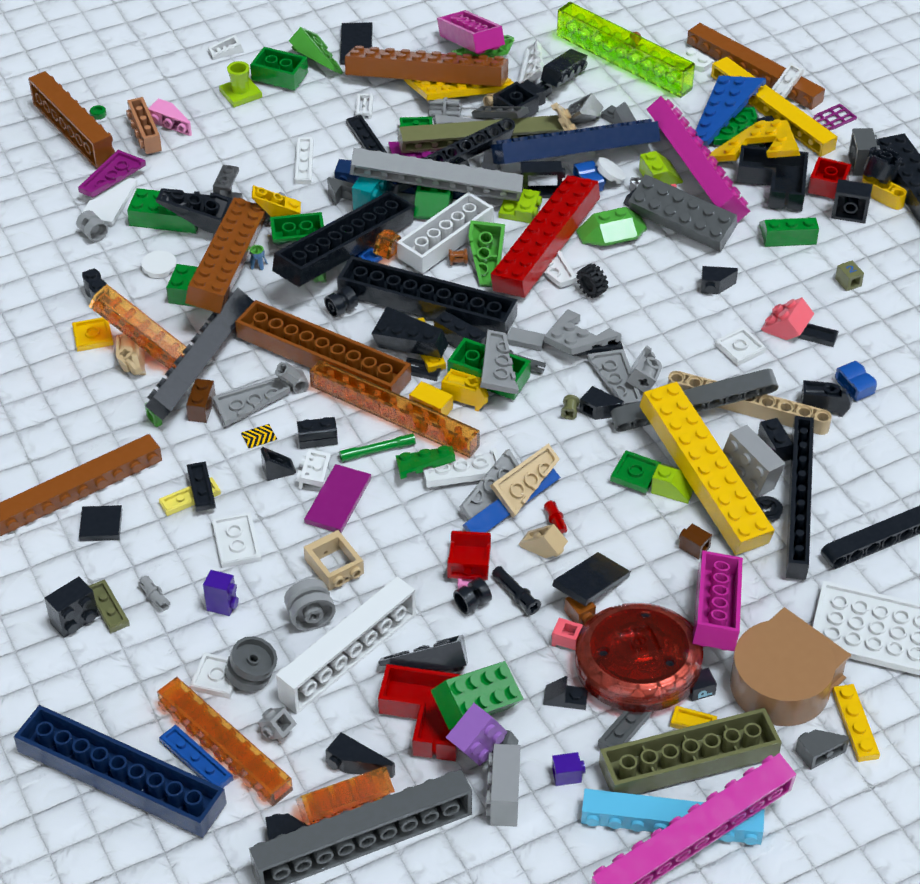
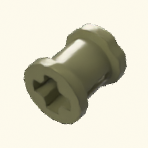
[561,395,580,420]

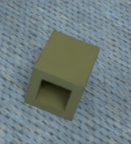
[835,260,864,291]

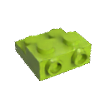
[499,189,542,223]

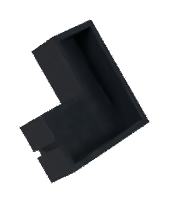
[737,145,809,211]

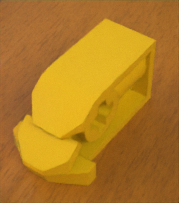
[441,369,489,411]

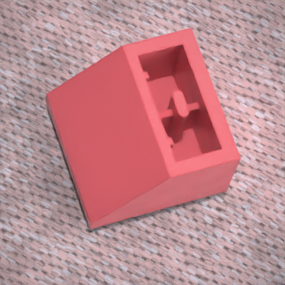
[761,297,814,340]

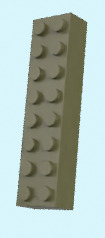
[599,708,782,794]

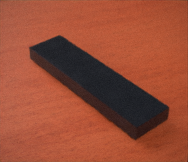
[346,115,387,153]

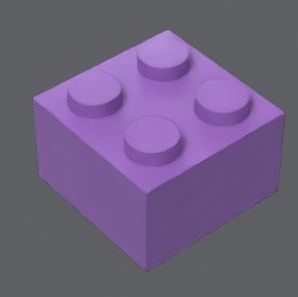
[446,703,507,766]

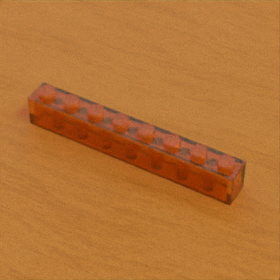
[157,677,293,806]

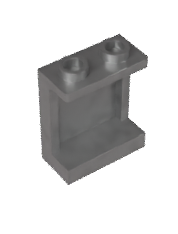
[213,165,243,199]

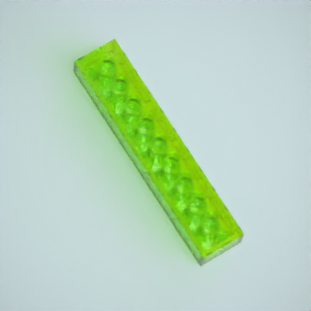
[557,2,695,98]

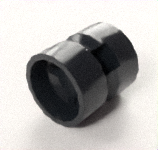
[324,286,358,317]
[453,578,492,614]

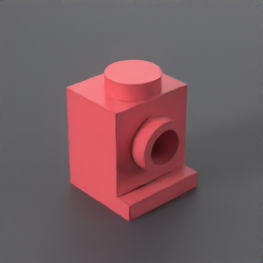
[552,618,584,650]

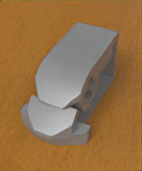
[626,346,662,392]

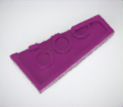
[78,150,146,198]

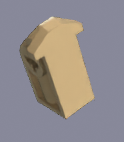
[116,331,146,375]

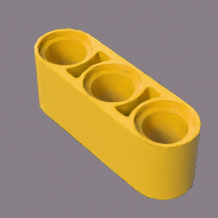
[861,174,907,210]

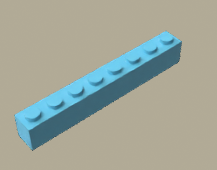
[581,789,765,845]

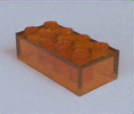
[296,766,395,825]

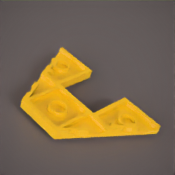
[710,119,800,162]

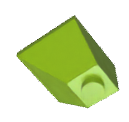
[651,464,694,504]

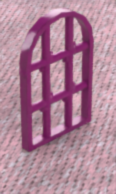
[813,104,857,131]

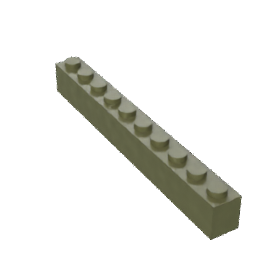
[397,115,564,153]

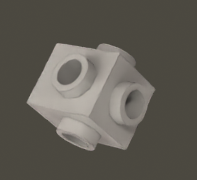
[258,707,297,739]

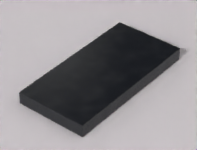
[340,22,373,65]
[552,552,631,606]

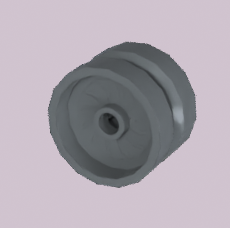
[225,636,278,692]

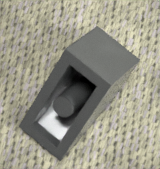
[795,729,849,770]

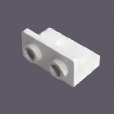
[296,449,331,490]

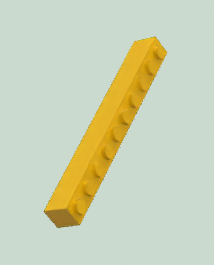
[711,57,838,157]

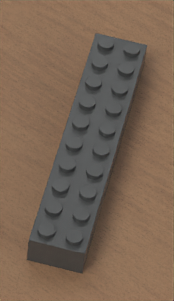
[249,769,472,884]

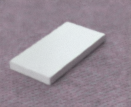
[82,177,138,226]

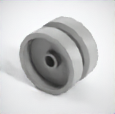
[284,579,336,631]

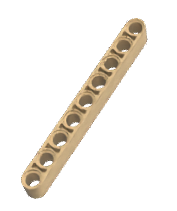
[668,371,832,435]

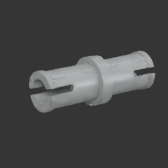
[138,576,170,612]

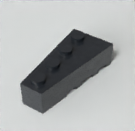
[371,306,449,358]

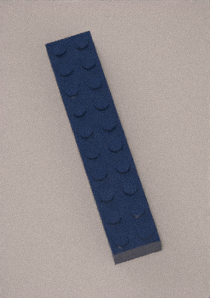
[491,119,660,165]
[14,705,227,838]

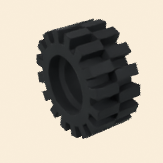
[576,263,608,298]

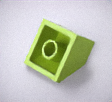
[639,151,683,185]

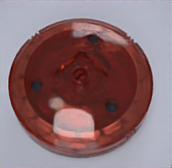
[575,603,703,712]

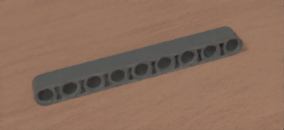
[610,369,779,432]

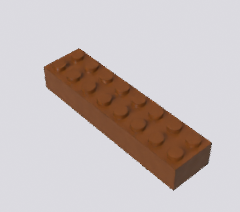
[28,71,115,169]

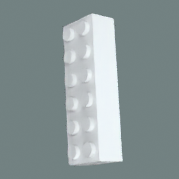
[397,192,494,274]

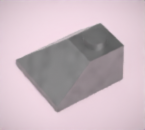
[567,93,604,124]

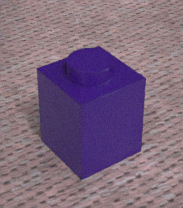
[552,752,586,786]

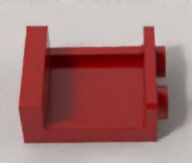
[447,531,491,580]

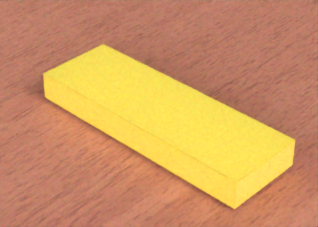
[159,477,221,516]

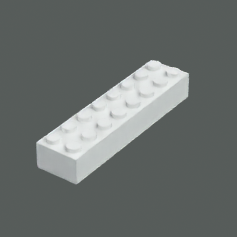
[276,576,416,714]

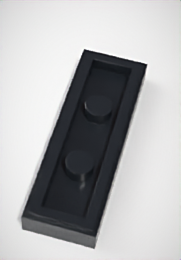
[186,461,216,512]

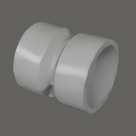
[76,210,108,242]

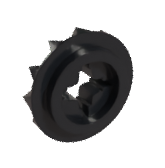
[755,496,783,522]

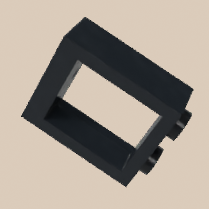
[520,161,565,198]

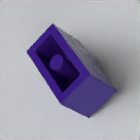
[203,570,239,616]

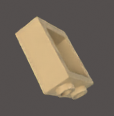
[304,530,364,591]

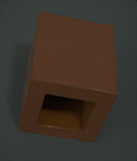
[679,523,712,559]

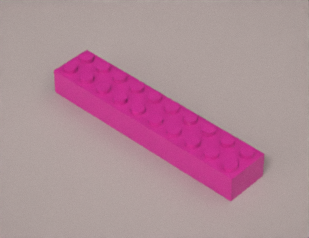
[647,96,751,223]
[591,753,797,884]

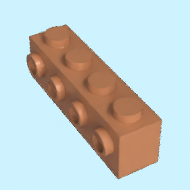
[126,97,162,154]

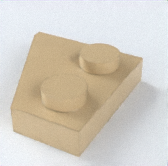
[551,102,577,131]

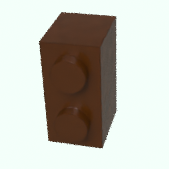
[186,379,216,423]

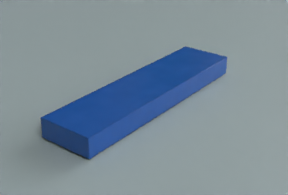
[159,724,234,788]

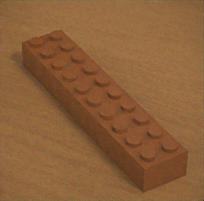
[345,46,508,87]
[185,197,266,314]
[235,300,411,402]

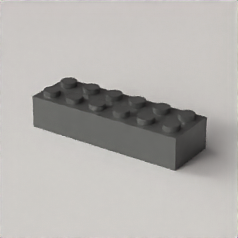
[628,174,737,252]

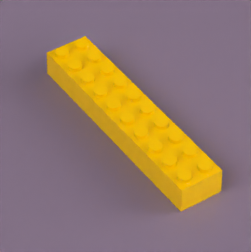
[639,381,775,556]

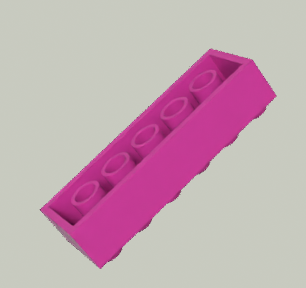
[437,10,505,54]
[693,550,743,651]

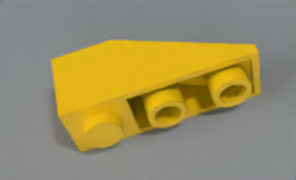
[252,185,301,217]

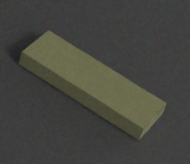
[89,579,130,633]

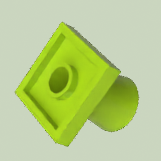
[219,61,262,107]

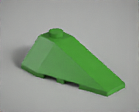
[289,27,343,74]

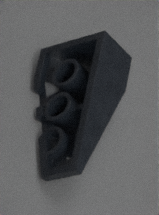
[156,188,233,234]
[378,634,468,672]

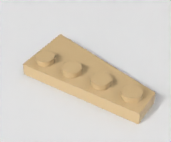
[490,443,560,518]

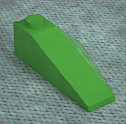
[468,220,505,287]

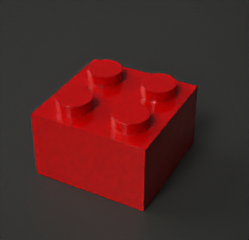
[808,157,852,199]

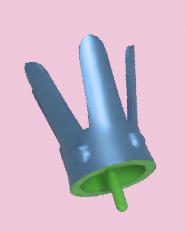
[250,245,268,270]

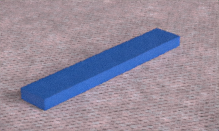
[462,468,561,533]

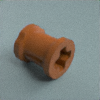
[449,248,468,265]

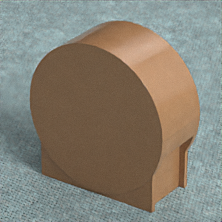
[730,607,851,726]

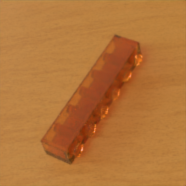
[89,284,186,369]

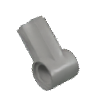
[275,362,309,393]

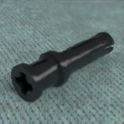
[492,566,541,615]

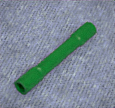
[339,433,416,462]

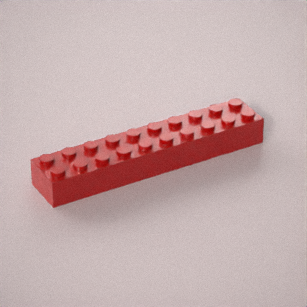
[491,175,600,298]

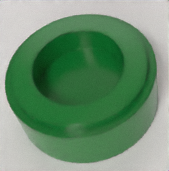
[90,105,107,120]

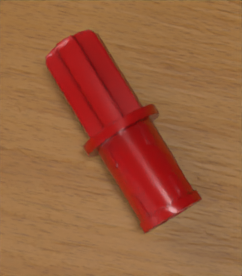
[544,500,567,534]

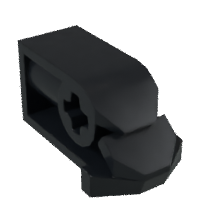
[801,380,852,417]

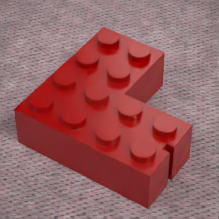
[378,664,460,762]

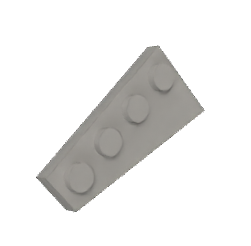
[480,330,519,395]
[588,349,642,405]
[213,377,290,427]
[459,449,519,520]

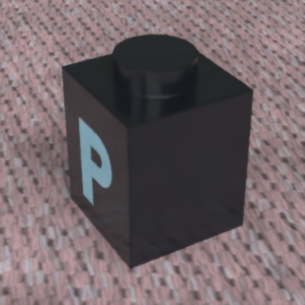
[683,668,717,701]

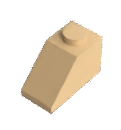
[519,524,568,558]

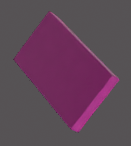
[304,464,371,533]

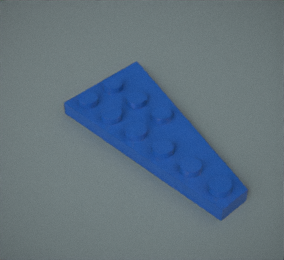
[695,76,766,146]

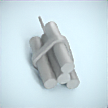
[429,97,477,117]

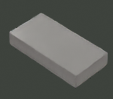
[507,327,546,351]

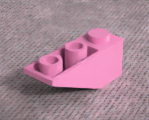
[148,98,192,136]

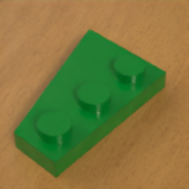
[395,445,456,479]

